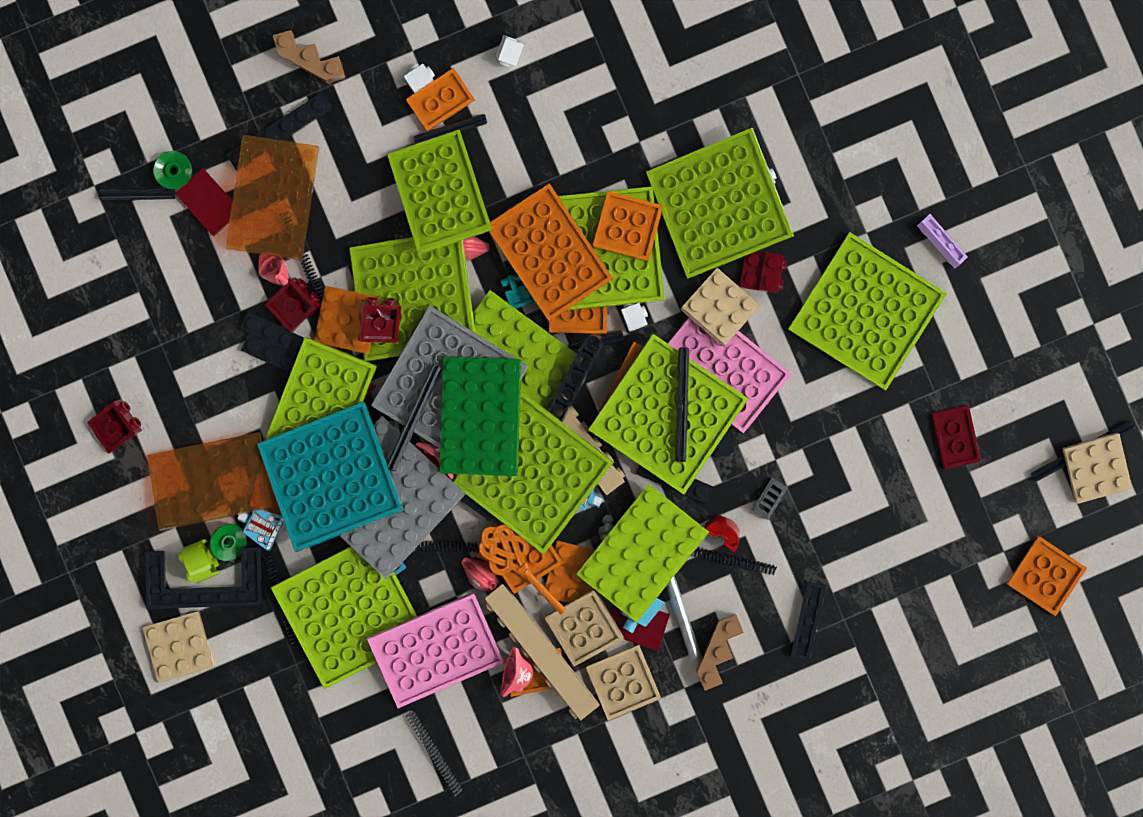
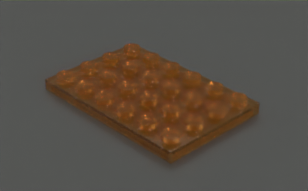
[226,135,320,260]
[147,432,273,531]

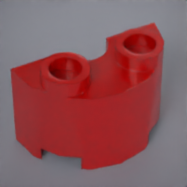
[704,515,740,553]

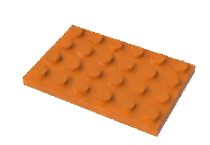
[489,183,613,322]

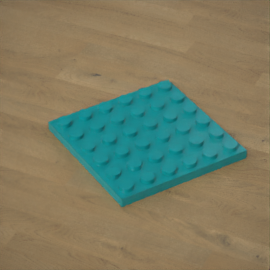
[257,402,404,552]

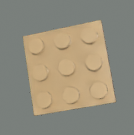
[680,268,760,347]
[1062,433,1132,504]
[545,589,624,666]
[142,611,215,683]
[586,645,661,721]

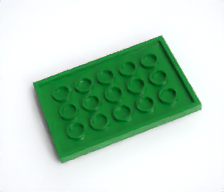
[440,357,522,476]

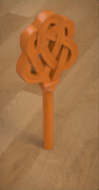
[479,525,566,615]

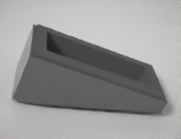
[751,477,788,520]

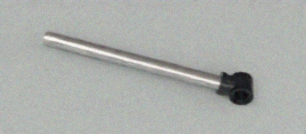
[666,576,702,662]

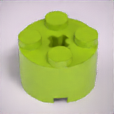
[178,539,220,584]

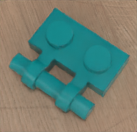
[501,274,535,309]

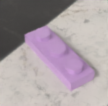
[917,214,967,268]

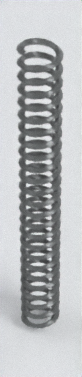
[405,710,462,796]

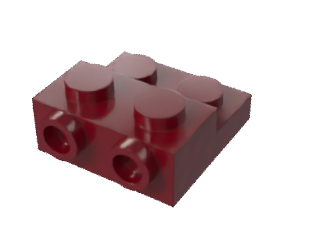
[739,251,787,294]
[265,277,321,333]
[358,297,402,343]
[87,399,143,454]

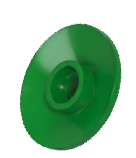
[153,151,192,189]
[210,524,247,561]

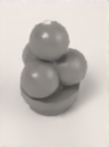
[598,515,615,542]

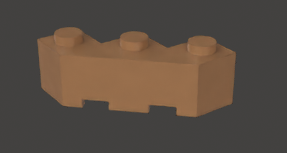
[273,30,346,84]
[696,614,744,691]

